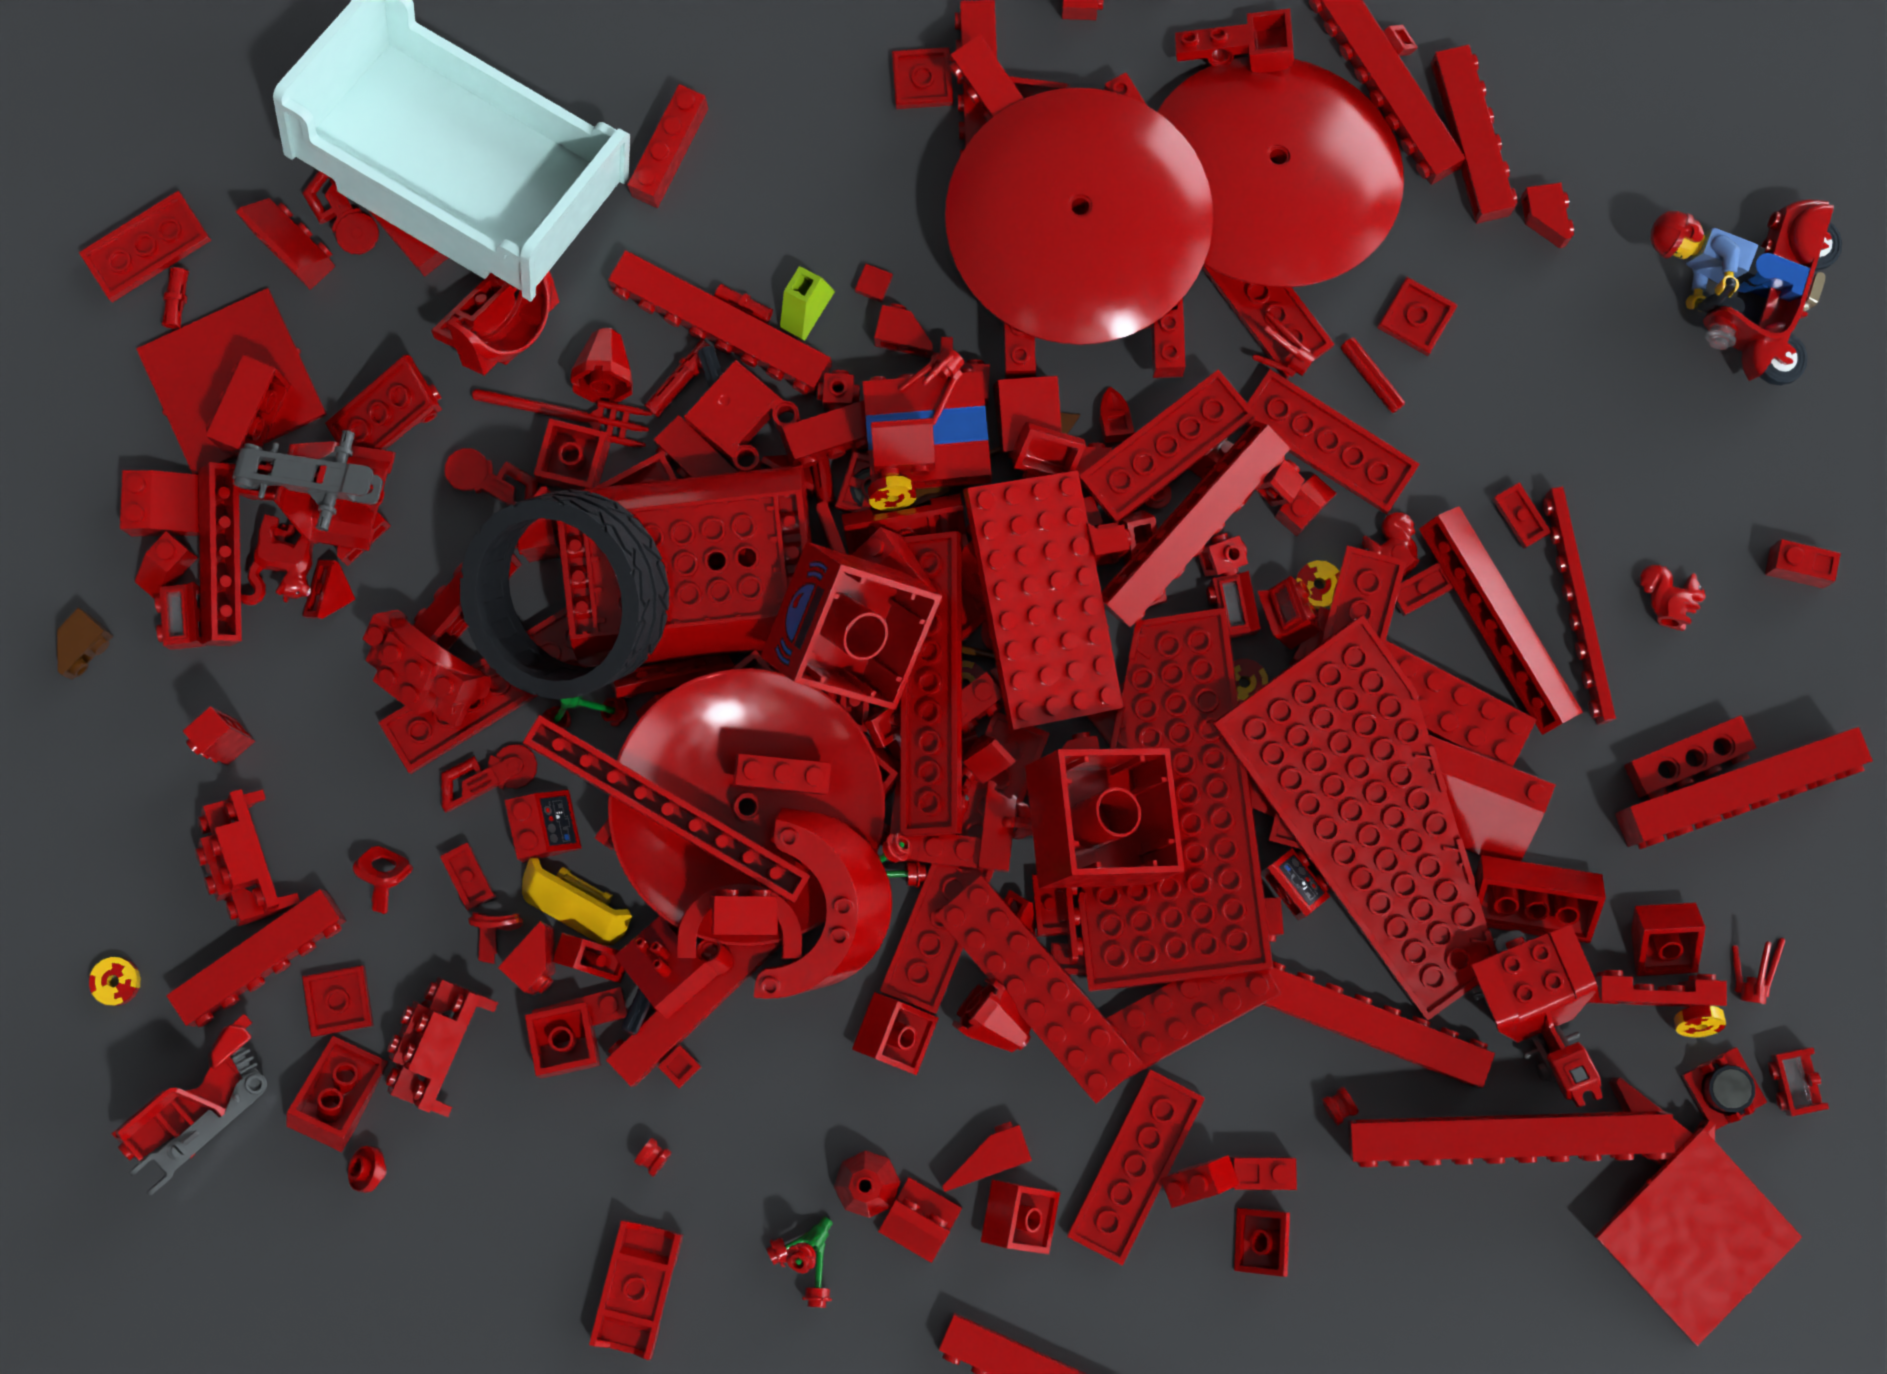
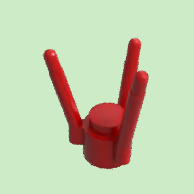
[1252,311,1316,377]
[898,348,964,425]
[1732,938,1785,1004]

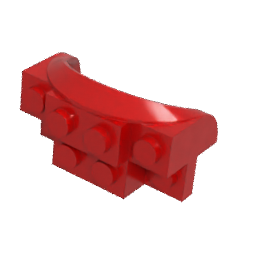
[431,271,560,376]
[362,610,491,728]
[195,789,300,926]
[386,977,498,1117]

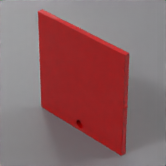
[136,288,327,475]
[1594,1128,1802,1346]

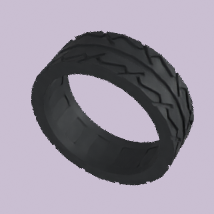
[460,489,669,700]

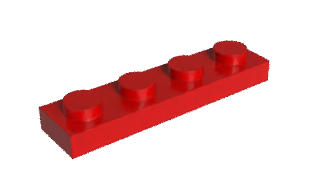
[610,655,734,698]

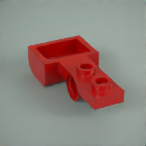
[1175,8,1294,73]
[1011,422,1086,480]

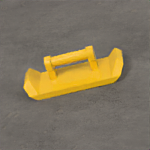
[522,858,632,946]

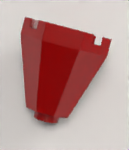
[570,328,633,403]
[952,978,1031,1052]
[834,1150,901,1218]

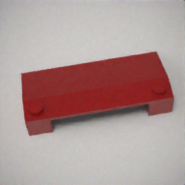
[1429,735,1556,861]

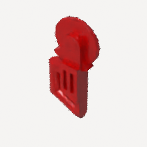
[302,171,379,255]
[445,448,538,506]
[441,744,538,813]

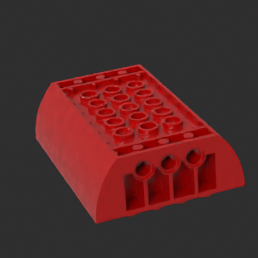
[557,465,812,667]

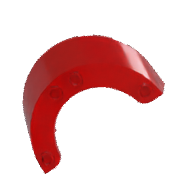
[753,807,892,999]

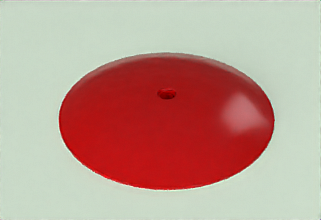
[1157,56,1404,287]
[945,88,1213,345]
[608,668,885,946]

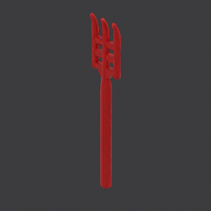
[472,389,652,447]

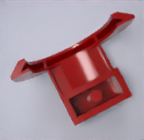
[677,883,802,958]

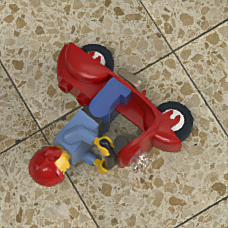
[1650,199,1842,386]

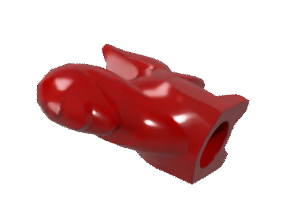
[1362,512,1419,580]
[1640,565,1706,631]

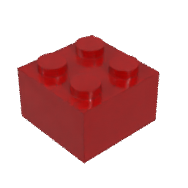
[533,418,611,490]

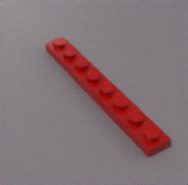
[1543,486,1616,725]

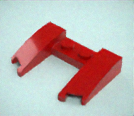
[890,780,1017,873]

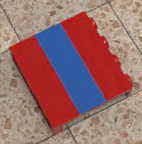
[862,369,992,489]

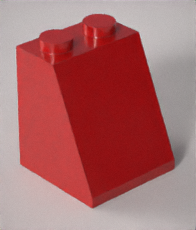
[993,376,1062,458]

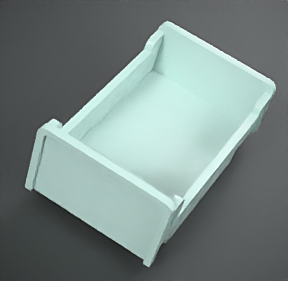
[273,0,630,302]

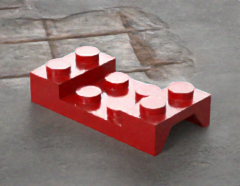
[842,494,968,555]
[1587,970,1727,1007]
[589,1219,684,1360]

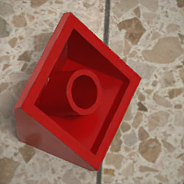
[1234,1208,1290,1277]

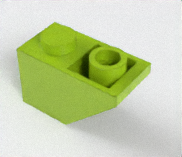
[780,266,835,341]

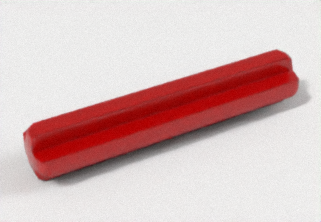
[1341,337,1405,413]

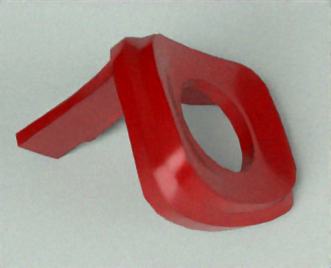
[353,846,413,914]
[468,912,524,964]

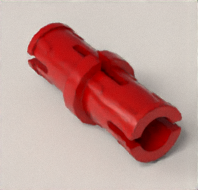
[161,267,189,329]
[714,283,773,324]

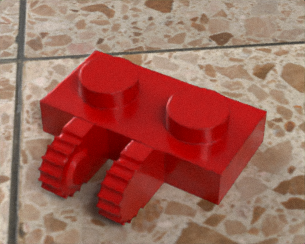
[864,698,901,760]

